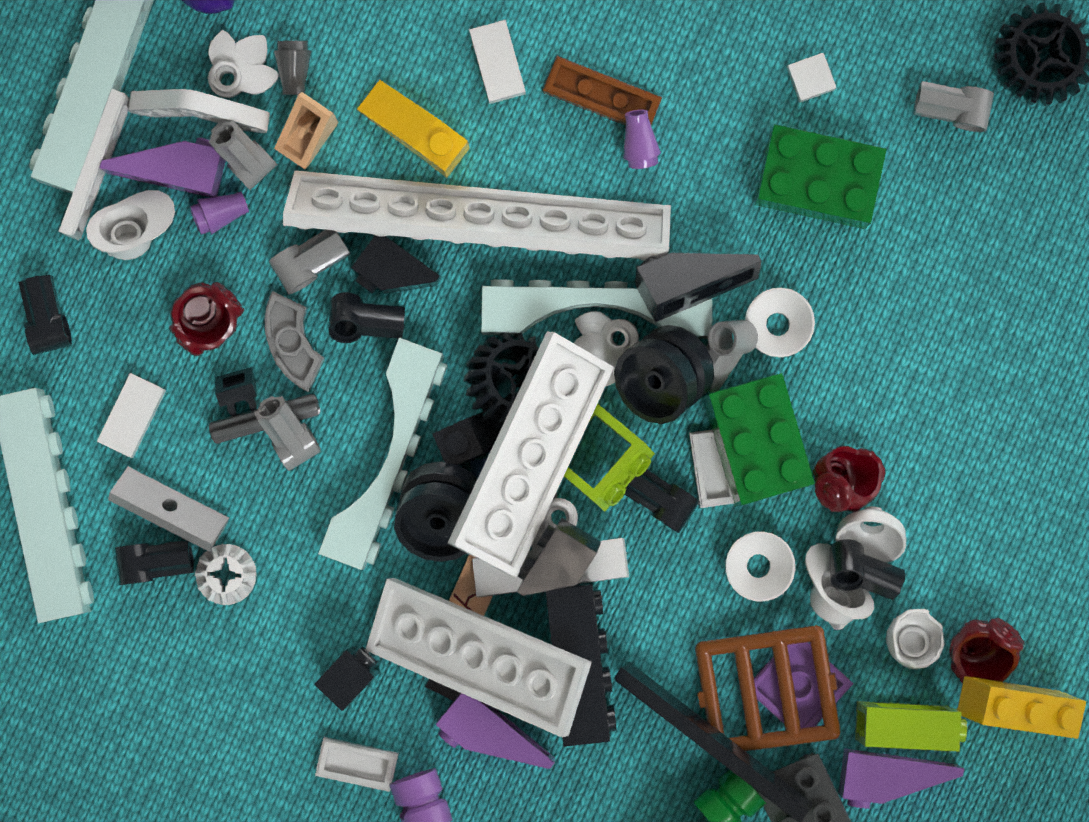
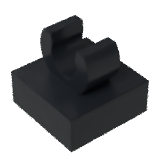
[215,367,257,416]

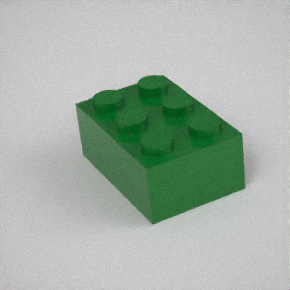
[754,124,887,229]
[702,373,815,507]

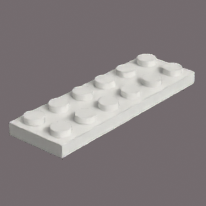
[448,331,614,577]
[366,578,592,737]

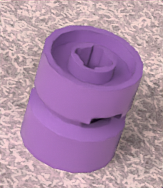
[389,768,453,822]

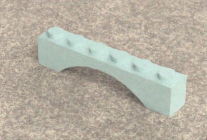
[481,280,712,339]
[318,338,448,570]

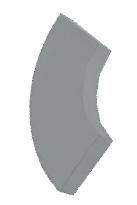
[265,291,325,392]

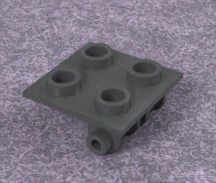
[756,752,851,822]

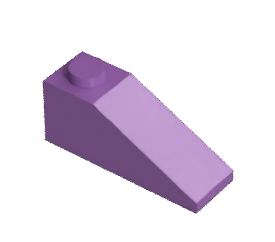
[100,138,226,198]
[436,693,555,769]
[838,748,964,809]

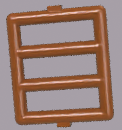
[695,625,840,751]

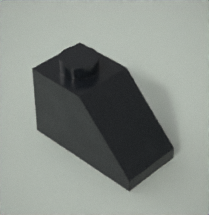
[351,235,442,294]

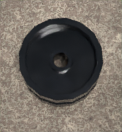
[614,325,714,424]
[394,461,477,562]

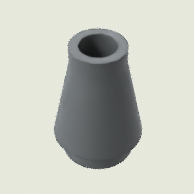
[274,41,312,95]

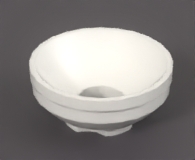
[745,288,815,358]
[836,506,907,563]
[725,532,796,602]

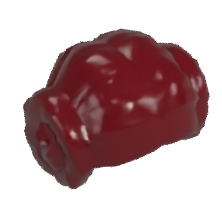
[169,282,244,356]
[812,446,885,512]
[949,617,1025,684]

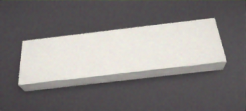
[59,89,130,240]
[472,538,629,597]

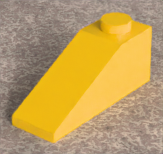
[357,80,470,178]

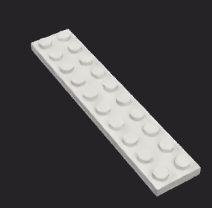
[283,170,671,261]

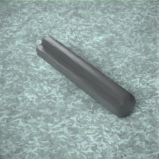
[209,394,320,444]

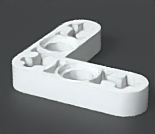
[128,89,270,133]

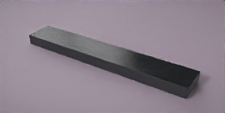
[614,662,813,822]

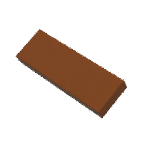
[543,56,662,126]

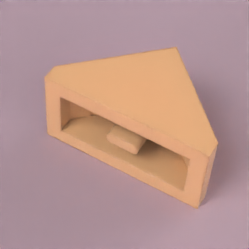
[274,92,339,170]

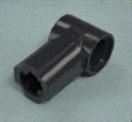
[18,274,72,355]
[328,292,405,343]
[625,469,700,533]
[830,539,905,600]
[115,541,194,585]

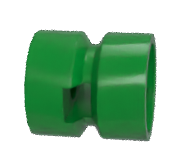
[693,769,767,822]

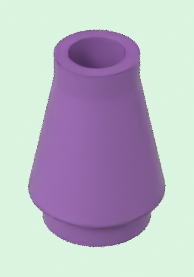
[623,110,661,169]
[190,191,249,235]

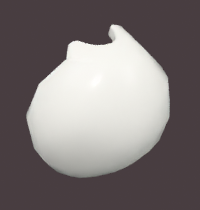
[886,609,944,669]

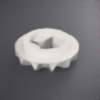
[195,544,257,605]

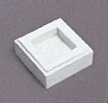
[787,53,836,103]

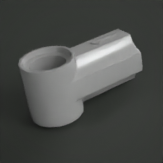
[914,81,994,132]
[209,120,278,190]
[269,230,350,294]
[706,320,758,393]
[254,396,322,471]

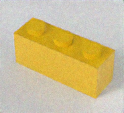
[957,676,1086,739]

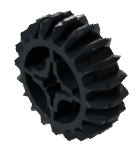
[992,3,1089,106]
[463,332,539,430]

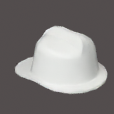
[86,190,175,260]
[805,543,874,630]

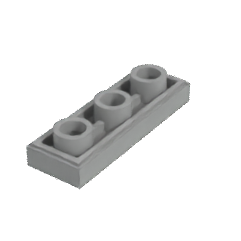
[108,466,229,552]

